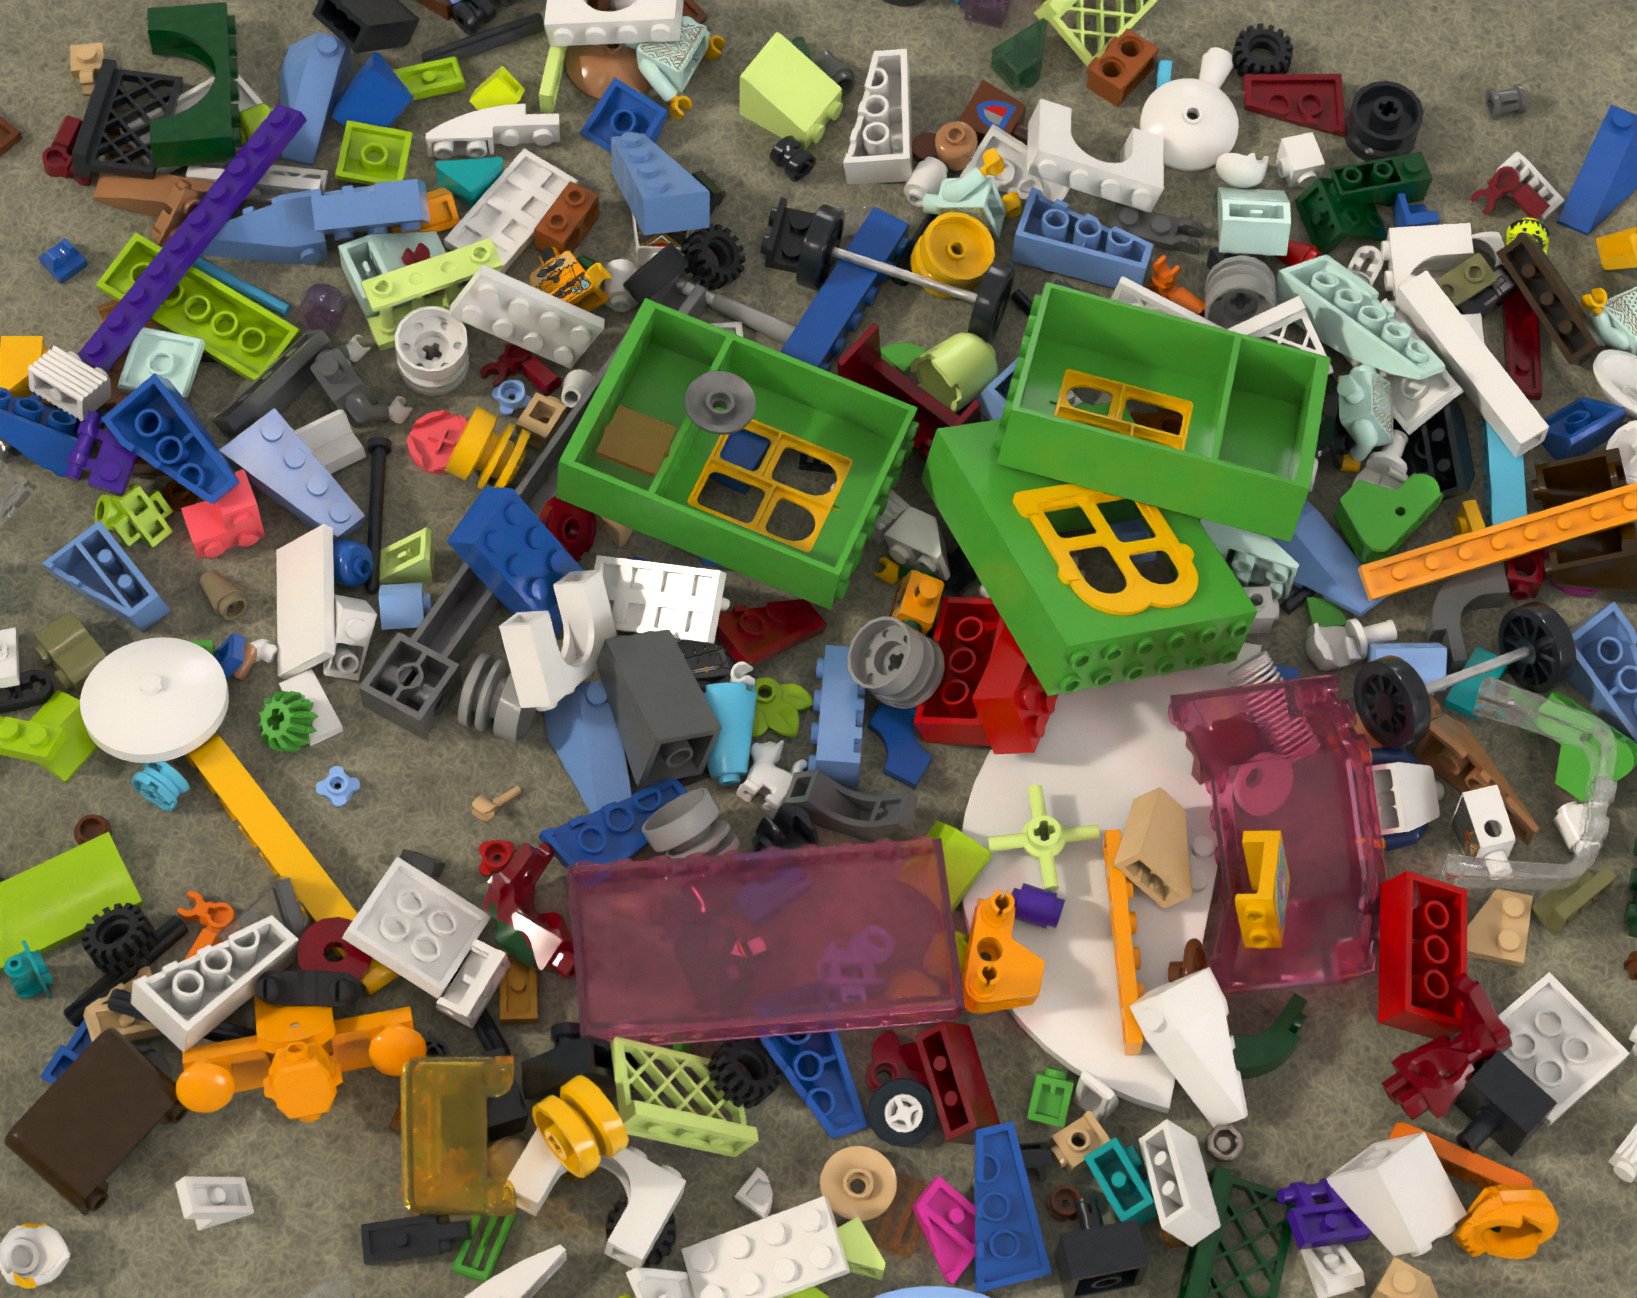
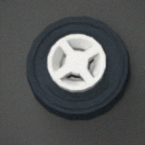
[867,1078,937,1147]

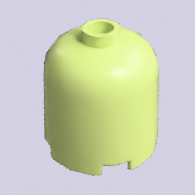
[910,332,998,413]

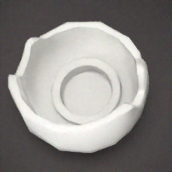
[1215,153,1269,189]

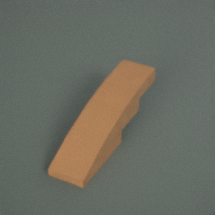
[93,173,214,217]

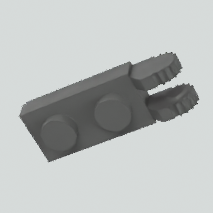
[1109,202,1205,255]

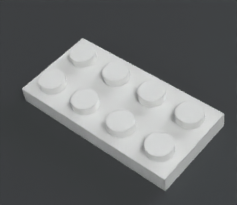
[444,149,578,274]
[449,264,605,369]
[594,555,727,644]
[681,1196,850,1298]

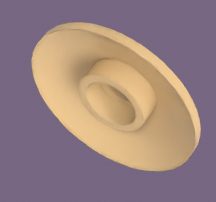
[820,1146,897,1222]

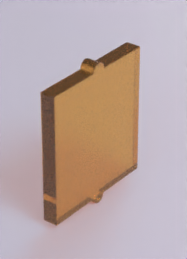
[596,405,677,477]

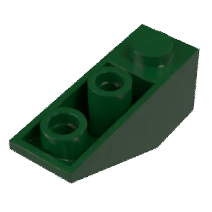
[1329,151,1433,207]

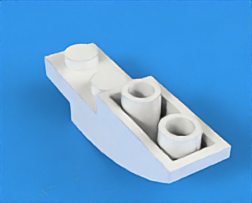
[426,104,560,159]

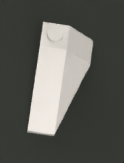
[1129,967,1248,1128]

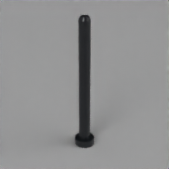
[365,437,392,595]

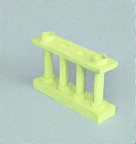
[361,238,503,351]

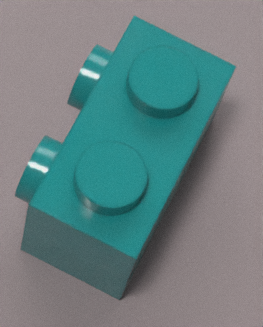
[1083,1137,1158,1227]

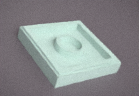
[117,327,206,397]

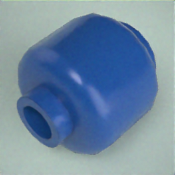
[333,538,374,588]

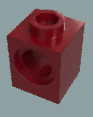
[1503,549,1545,600]

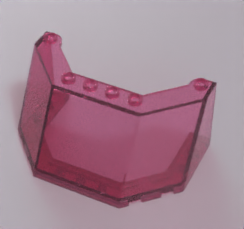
[1168,674,1388,995]

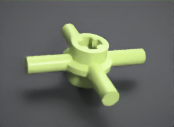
[987,785,1099,892]

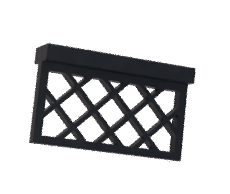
[72,59,184,179]

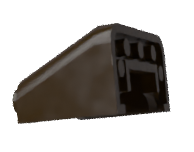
[1531,447,1637,593]
[4,1027,189,1216]

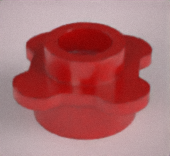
[479,840,515,876]

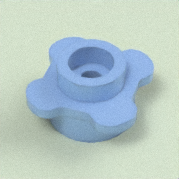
[492,380,532,416]
[316,766,360,807]

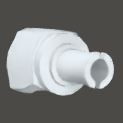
[1352,430,1409,490]
[1305,618,1397,671]

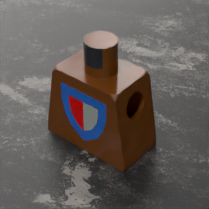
[955,80,1028,147]

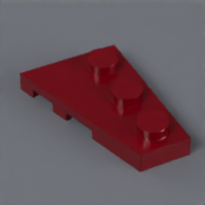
[1242,74,1346,137]
[716,599,827,666]

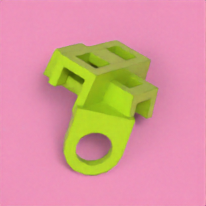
[95,483,174,548]

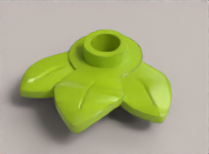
[747,677,813,739]

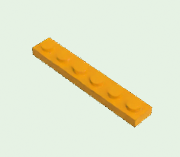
[1102,829,1147,1055]

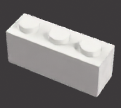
[1138,1119,1221,1247]

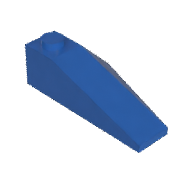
[1557,105,1637,235]
[101,373,240,505]
[0,387,105,478]
[749,981,868,1139]

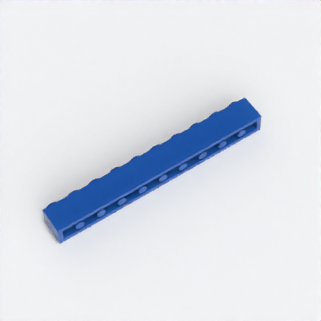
[709,207,911,495]

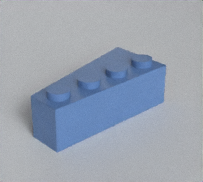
[611,132,710,235]
[1011,187,1154,289]
[219,408,365,540]
[808,645,865,791]

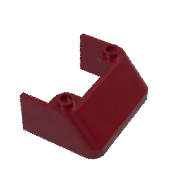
[837,323,981,463]

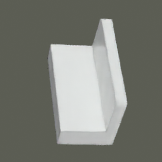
[294,410,367,474]

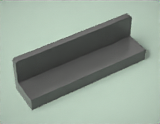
[212,329,330,442]

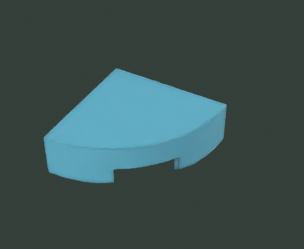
[1156,60,1172,89]

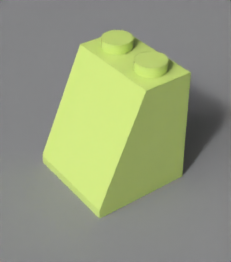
[739,32,843,150]

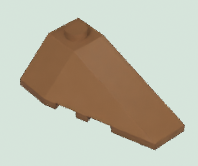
[1413,713,1539,846]

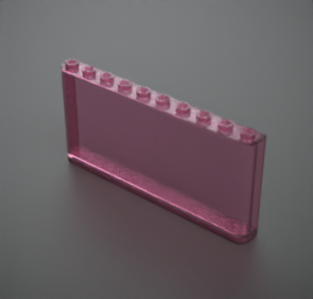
[566,836,965,1046]

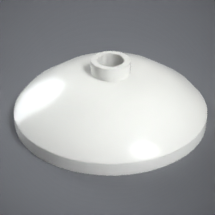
[1140,78,1239,171]
[1593,350,1637,419]

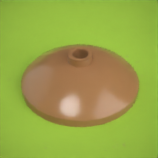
[565,43,652,101]

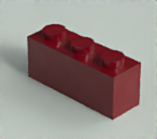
[914,1021,1000,1145]

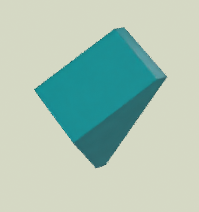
[435,157,504,208]

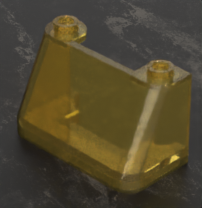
[400,1054,516,1216]

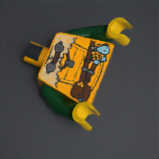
[529,247,612,312]
[874,557,944,635]

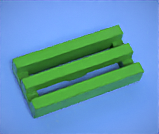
[452,1198,517,1283]

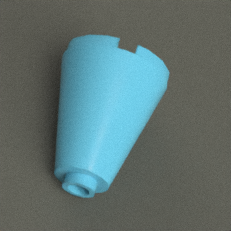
[703,682,757,786]

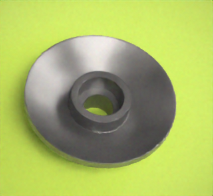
[684,371,756,435]

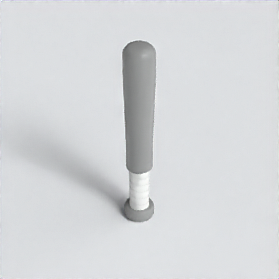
[677,276,796,344]

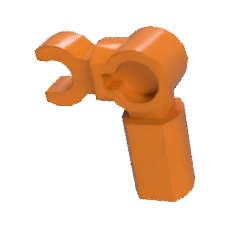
[1145,255,1205,317]
[177,891,239,961]

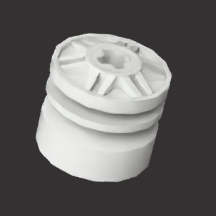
[395,306,469,396]

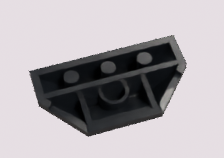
[1393,397,1475,502]

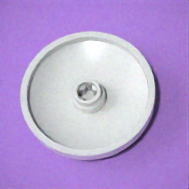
[80,637,229,763]

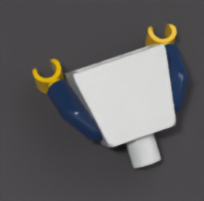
[1342,746,1444,859]

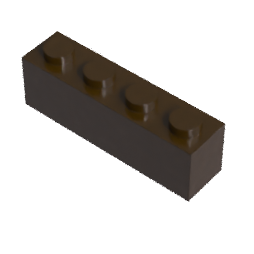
[1496,233,1607,365]

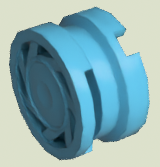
[131,761,190,812]

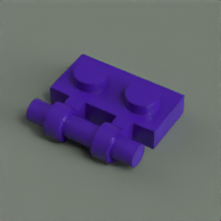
[64,411,138,497]
[1277,1178,1372,1250]

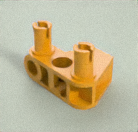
[959,890,1045,1014]

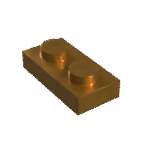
[499,949,538,1025]

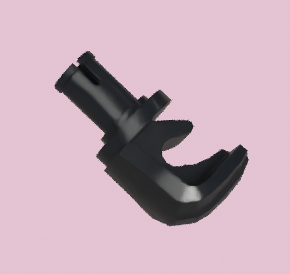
[731,802,819,887]

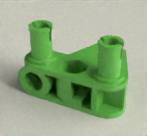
[1333,473,1444,565]
[1532,691,1637,802]

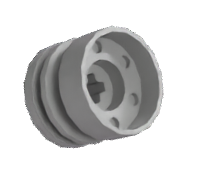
[1205,255,1277,339]
[847,616,945,708]
[458,653,536,744]
[642,788,740,884]

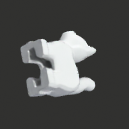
[736,740,808,818]

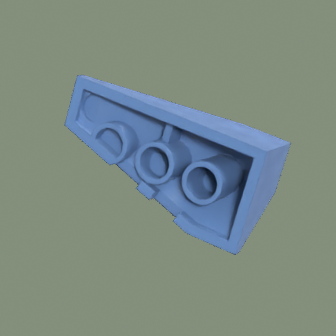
[280,32,352,166]
[201,190,329,265]
[1270,500,1386,617]
[1569,601,1637,743]
[543,680,632,814]

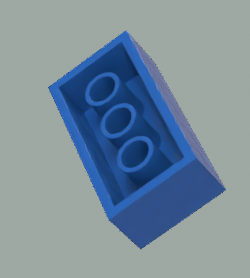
[446,487,584,637]

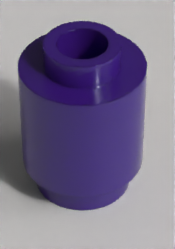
[1012,883,1065,929]

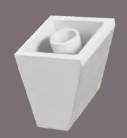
[1326,1132,1467,1257]

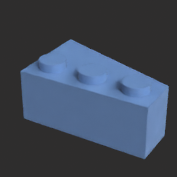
[310,179,430,241]
[42,520,171,633]

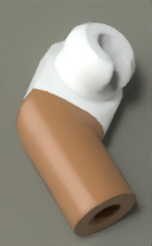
[232,639,278,681]

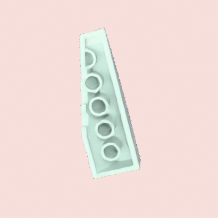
[1276,254,1446,380]

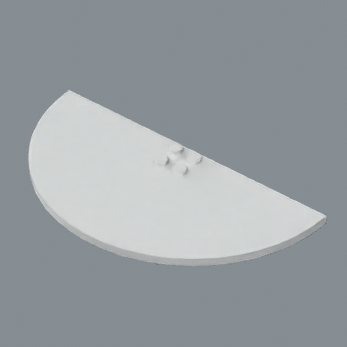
[961,643,1262,1114]

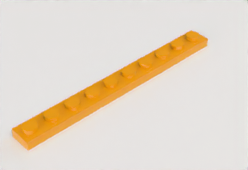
[1358,482,1637,602]

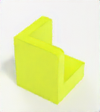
[469,65,525,110]

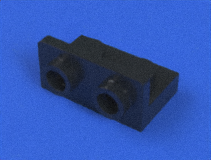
[760,196,815,273]

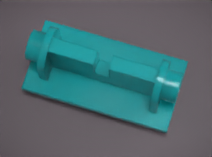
[4,940,54,999]

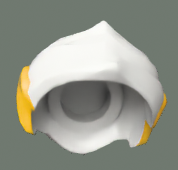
[0,1222,70,1289]

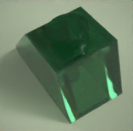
[991,18,1048,93]

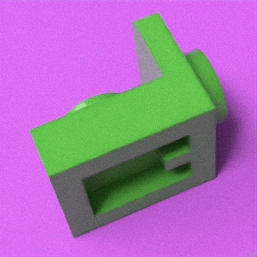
[1027,1066,1074,1128]

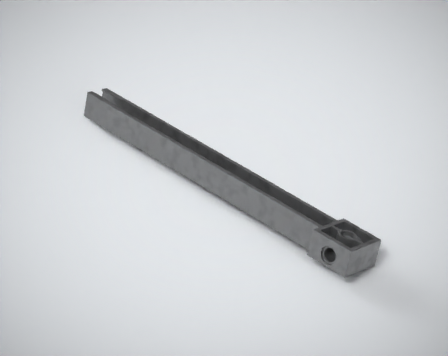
[359,275,706,740]

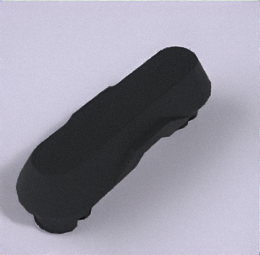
[255,970,361,1007]

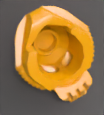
[1452,1184,1559,1260]

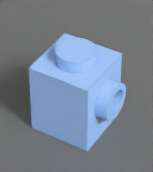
[379,582,432,630]

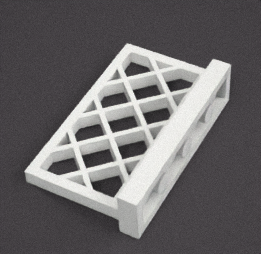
[1227,296,1334,375]

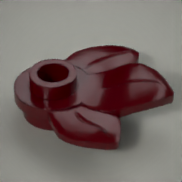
[865,1030,931,1093]

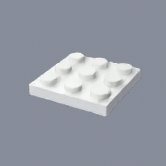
[342,857,491,999]
[1484,972,1630,1127]

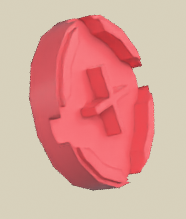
[407,410,468,475]

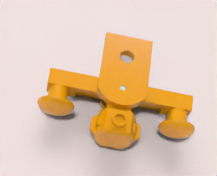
[176,994,427,1122]

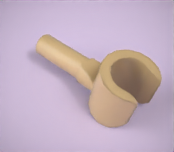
[471,786,521,822]

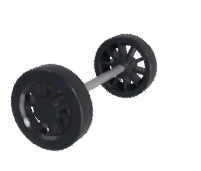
[796,204,1016,345]
[1354,602,1576,749]

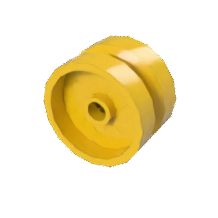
[910,212,995,299]
[532,1075,629,1178]

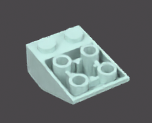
[1217,187,1291,256]
[338,231,462,320]
[1200,519,1299,600]

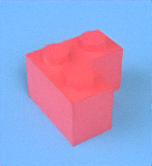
[181,469,265,559]

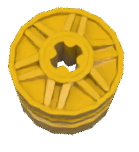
[444,406,531,490]

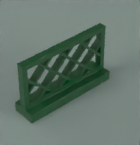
[1177,1166,1297,1298]

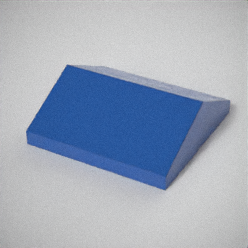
[580,77,669,153]

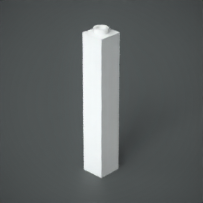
[1395,270,1549,458]

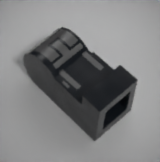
[1456,264,1519,319]

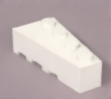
[843,49,913,184]
[131,915,299,1053]

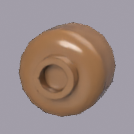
[935,121,978,171]

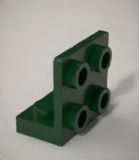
[1294,177,1387,255]

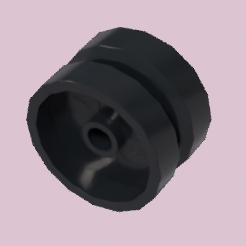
[1345,81,1424,162]

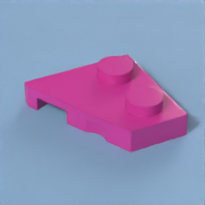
[912,1176,975,1284]

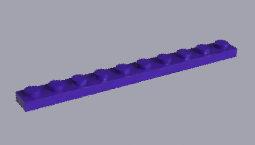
[78,104,307,373]

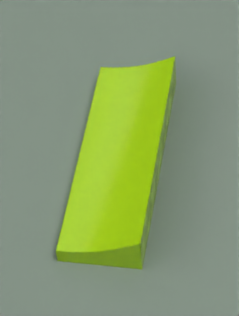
[96,232,302,382]
[0,832,144,974]

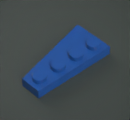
[538,779,688,892]
[974,1121,1052,1293]

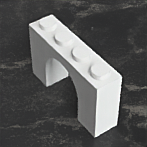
[544,0,684,47]
[1026,99,1164,213]
[1381,223,1484,349]
[499,570,618,711]
[502,1129,686,1269]

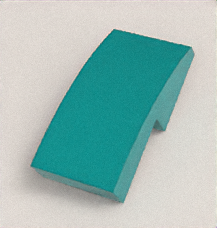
[1444,646,1509,720]

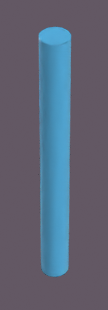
[192,257,292,317]

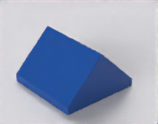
[333,51,414,128]
[1541,397,1626,461]

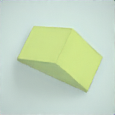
[379,527,435,583]
[837,1217,886,1281]

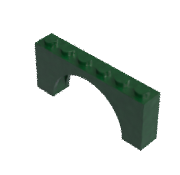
[147,2,242,168]

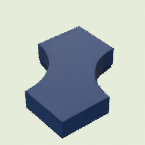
[868,702,932,789]

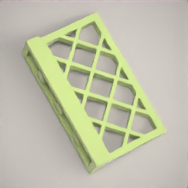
[1034,0,1158,66]
[610,1037,759,1157]

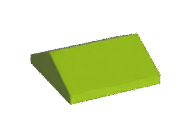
[335,120,413,186]
[30,690,98,783]
[895,820,993,915]

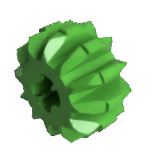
[255,690,319,752]

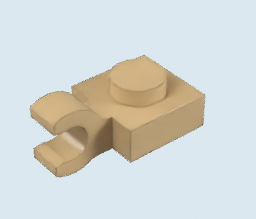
[70,42,105,97]

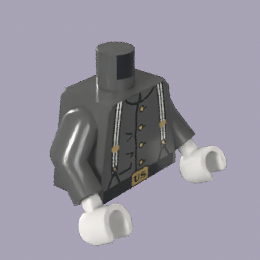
[310,334,413,428]
[675,597,755,693]

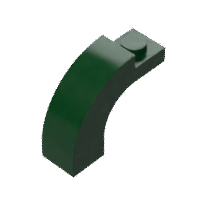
[1229,993,1307,1080]

